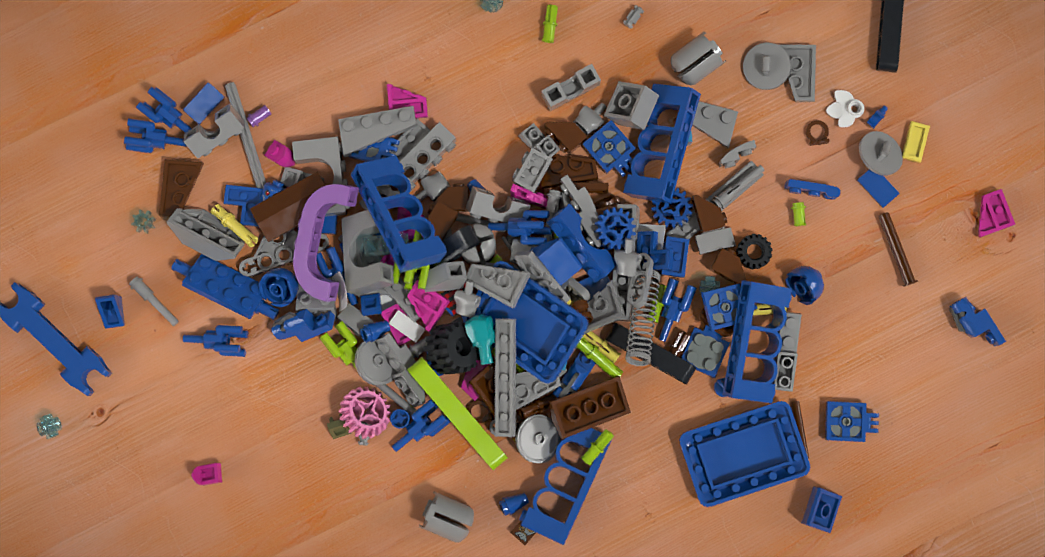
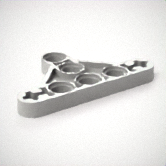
[239,230,330,277]

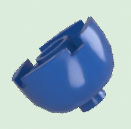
[785,265,824,305]
[259,268,299,307]

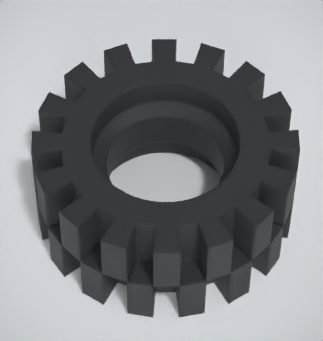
[736,234,773,270]

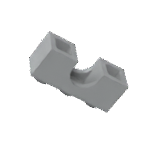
[541,64,601,112]
[183,103,244,158]
[466,187,530,223]

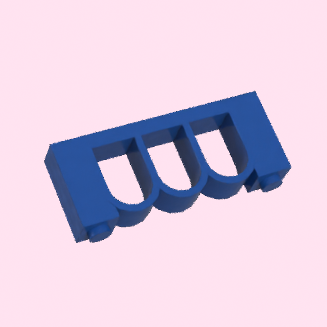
[623,84,701,204]
[351,156,447,272]
[722,280,792,403]
[519,428,611,545]

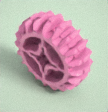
[339,386,391,439]

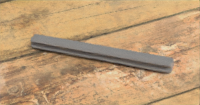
[225,82,266,189]

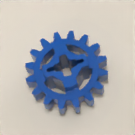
[651,188,693,229]
[594,207,636,250]

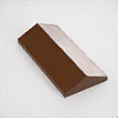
[250,171,336,242]
[469,360,540,443]
[550,376,631,439]

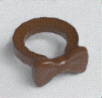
[806,120,830,146]
[594,194,621,209]
[467,400,493,423]

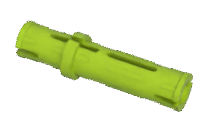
[576,337,623,378]

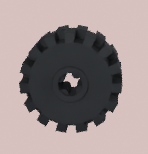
[424,322,480,375]

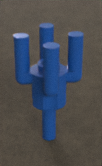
[136,87,192,133]
[124,118,187,153]
[488,210,553,245]
[316,242,358,305]
[659,278,697,342]
[183,325,248,357]
[392,399,451,452]

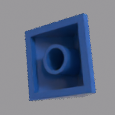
[530,237,582,286]
[802,486,842,533]

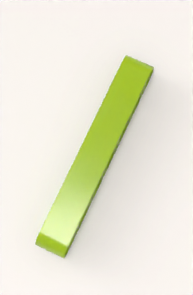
[407,357,508,471]

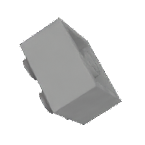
[604,81,659,130]

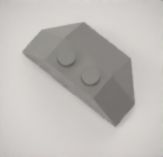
[167,208,245,261]

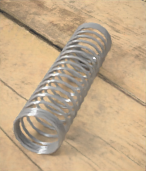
[625,270,661,366]

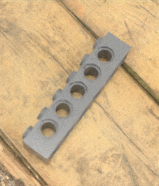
[359,122,457,210]
[613,204,640,322]

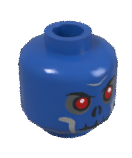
[260,180,286,201]

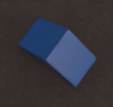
[95,295,125,329]

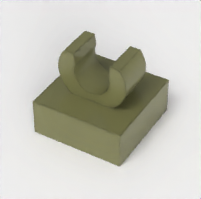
[327,414,352,439]

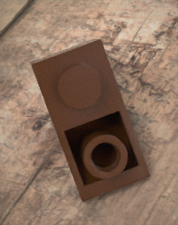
[544,122,587,155]

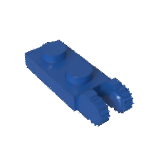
[785,179,840,200]

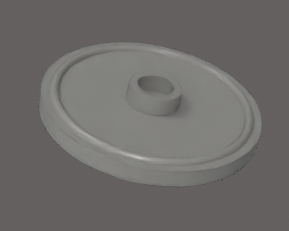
[743,43,791,90]
[859,131,903,176]
[355,341,397,386]
[516,415,560,463]

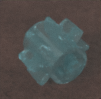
[480,0,503,13]
[131,210,156,234]
[699,276,720,295]
[37,414,62,439]

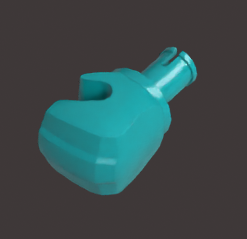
[465,314,495,365]

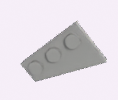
[779,45,816,102]
[692,101,738,149]
[514,251,570,303]
[467,264,531,308]
[584,280,625,334]
[516,372,561,410]

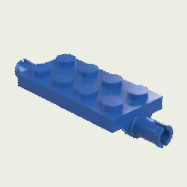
[171,254,280,320]

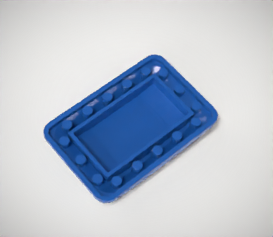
[463,261,588,383]
[679,401,810,507]

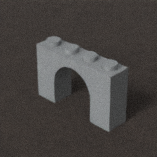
[292,137,350,217]
[341,209,394,296]

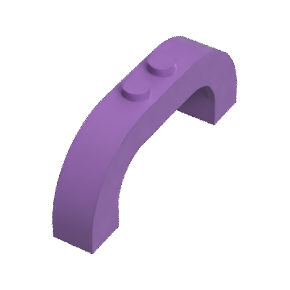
[293,184,359,302]

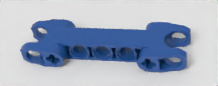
[0,282,112,396]

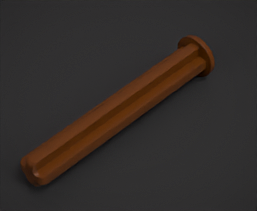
[879,212,918,287]

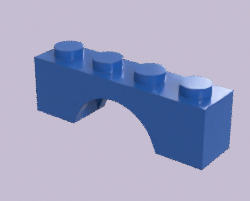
[546,203,616,283]

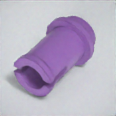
[246,105,272,127]

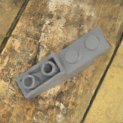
[560,175,601,249]
[773,312,802,392]
[375,333,425,407]

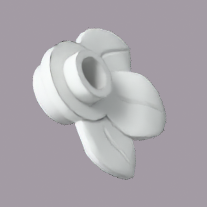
[826,90,864,128]

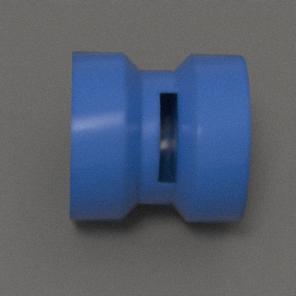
[390,409,410,429]

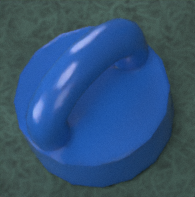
[714,378,727,397]

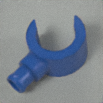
[866,106,888,129]

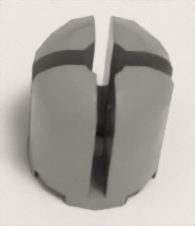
[671,31,726,86]
[461,223,496,265]
[419,491,474,542]

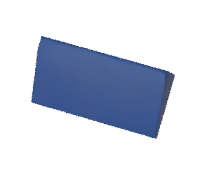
[183,82,225,124]
[857,169,899,208]

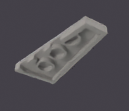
[338,106,417,157]

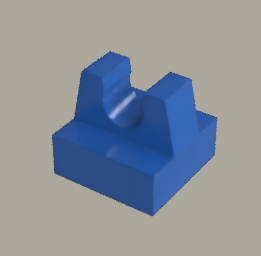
[361,293,382,316]

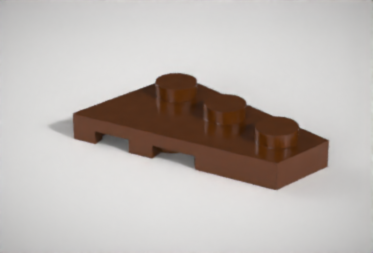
[541,154,598,189]
[159,159,204,217]

